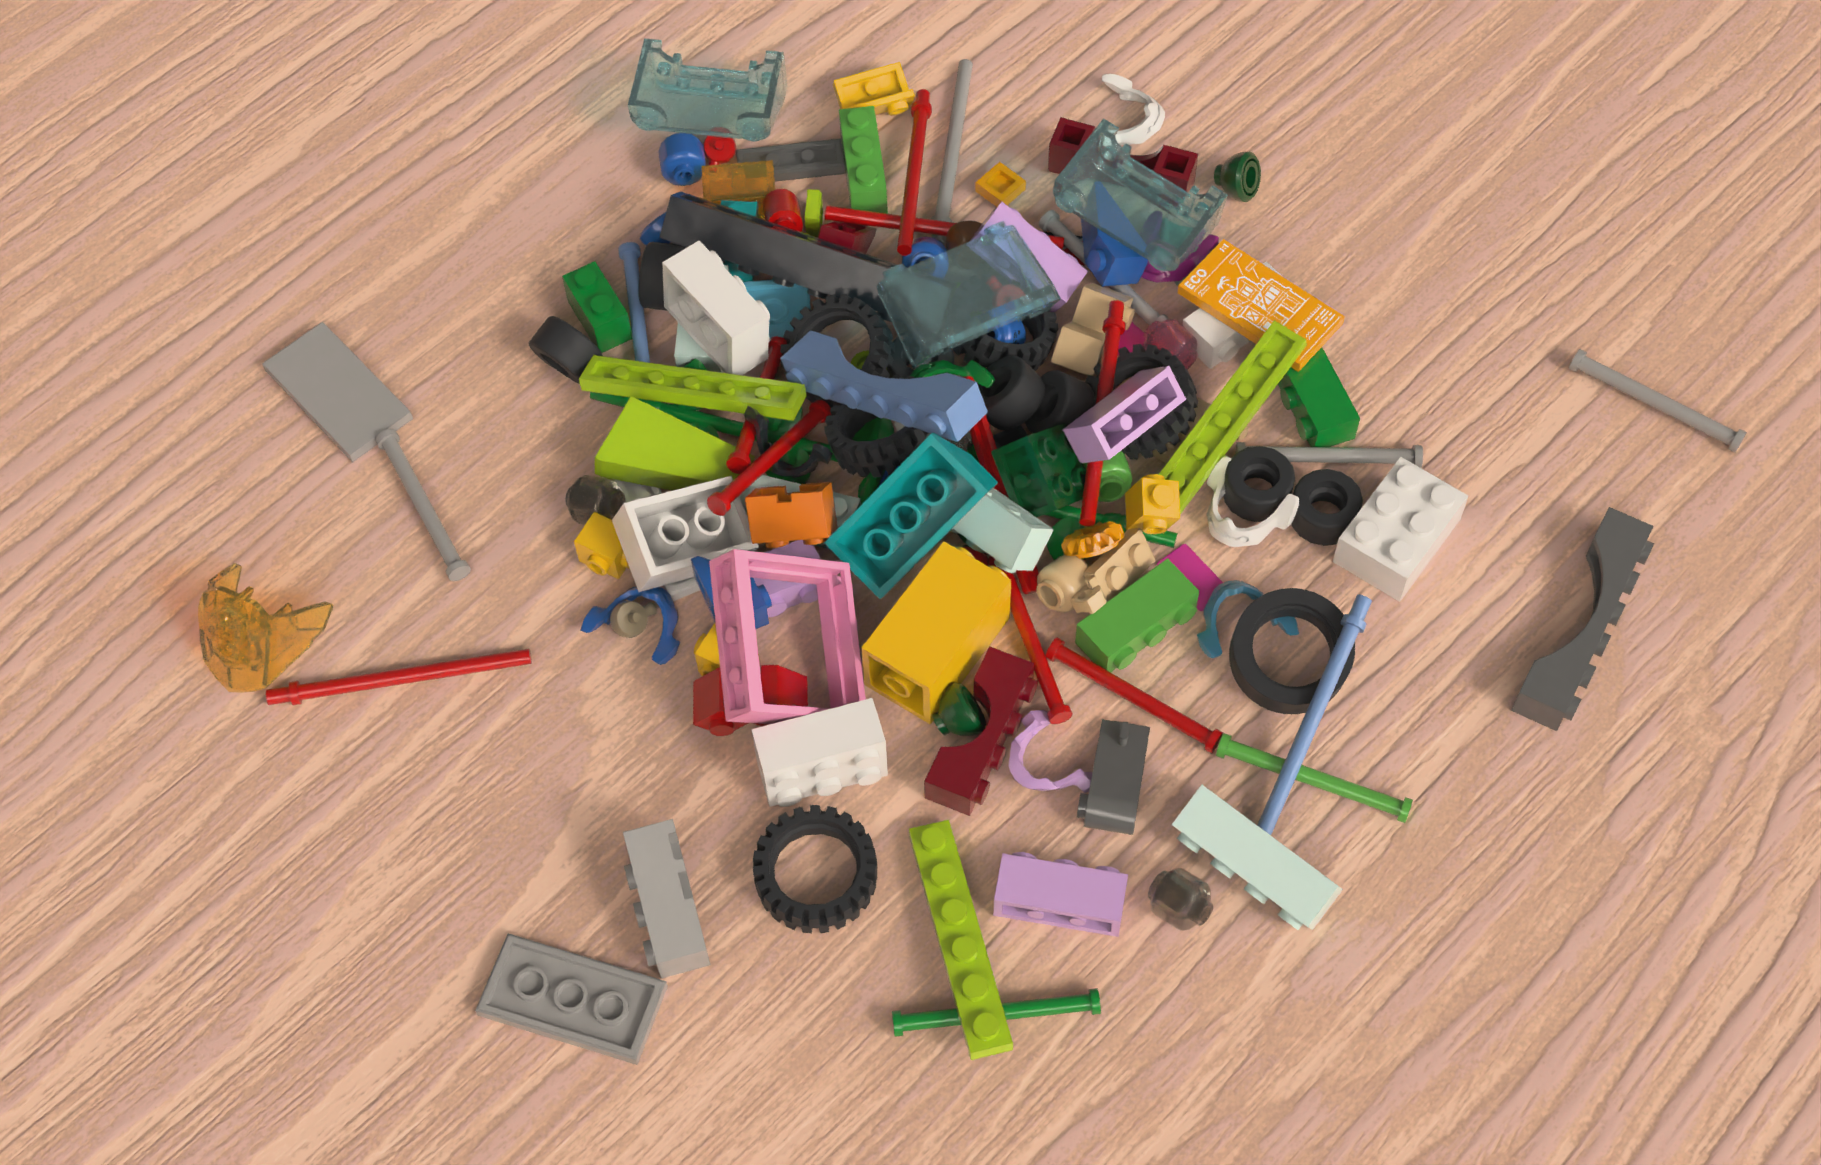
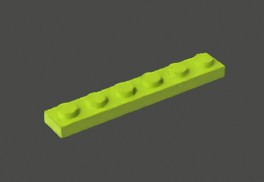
[1158,320,1307,514]
[579,355,806,421]
[909,820,1013,1060]

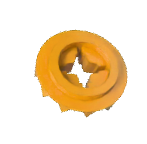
[1061,521,1124,559]

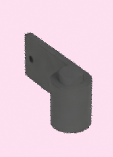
[1077,719,1150,835]

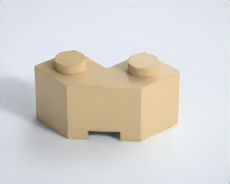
[1051,283,1135,376]

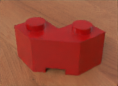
[693,665,808,736]

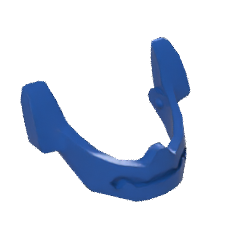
[580,586,680,665]

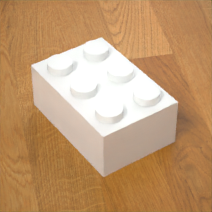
[662,241,770,375]
[1333,457,1468,602]
[612,476,759,592]
[751,698,888,807]

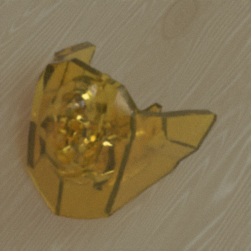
[198,563,333,693]

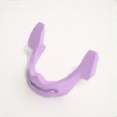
[1009,710,1092,793]

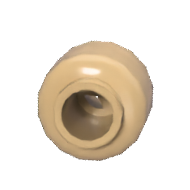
[1037,555,1090,613]

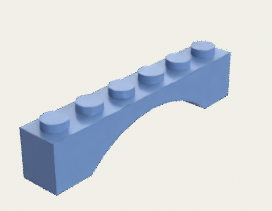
[780,330,988,442]

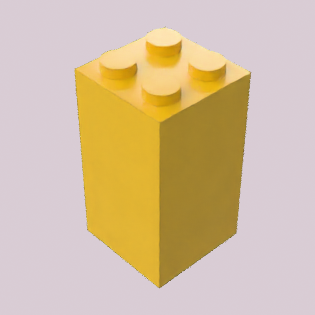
[861,541,1011,725]

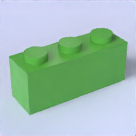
[839,106,888,214]
[1075,558,1199,672]

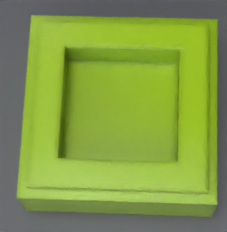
[805,189,823,238]

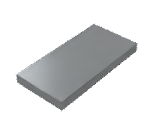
[262,322,413,462]
[475,933,668,1065]

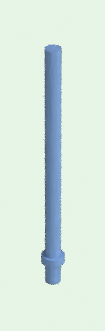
[1257,595,1372,835]

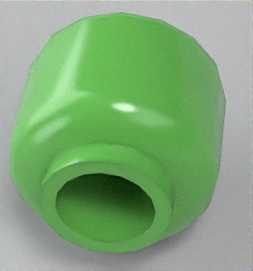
[1082,451,1132,502]

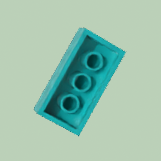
[825,433,998,599]

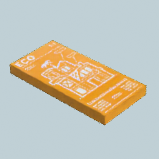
[1177,239,1345,372]

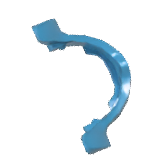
[1197,580,1299,658]

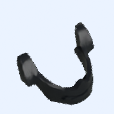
[744,406,833,478]

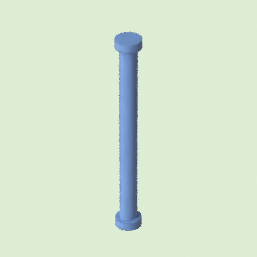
[618,242,650,363]

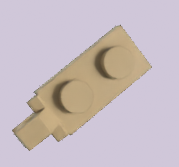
[1070,528,1156,614]

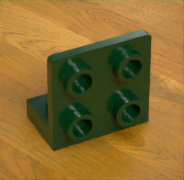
[991,423,1086,518]

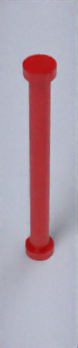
[726,336,787,474]
[707,400,831,516]
[988,556,1073,724]
[1045,637,1224,754]

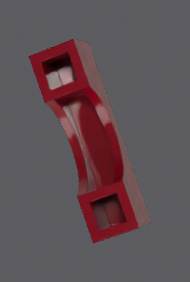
[1048,117,1198,208]
[924,646,1038,816]

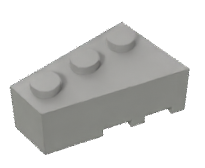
[623,819,711,979]

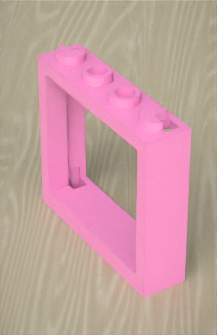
[709,549,866,724]

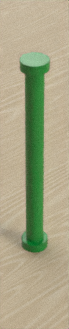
[892,988,1101,1037]

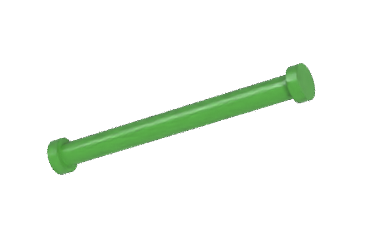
[1216,733,1413,823]

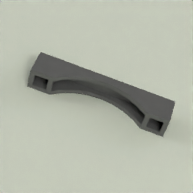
[1511,507,1655,731]

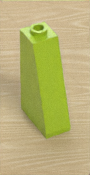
[595,396,755,491]

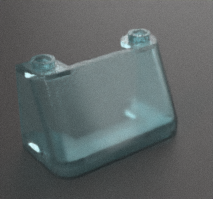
[628,38,787,141]
[1053,118,1228,271]
[876,221,1061,369]

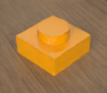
[975,161,1026,207]

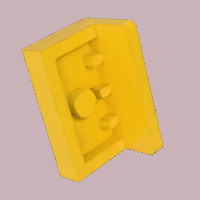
[832,62,915,116]

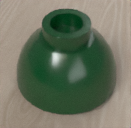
[1214,151,1261,202]
[932,682,986,736]

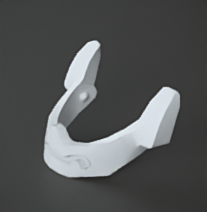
[1096,74,1165,148]
[1207,455,1299,547]

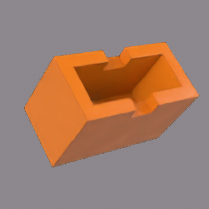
[745,482,838,548]

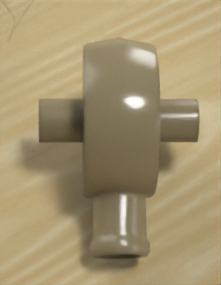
[610,601,657,638]

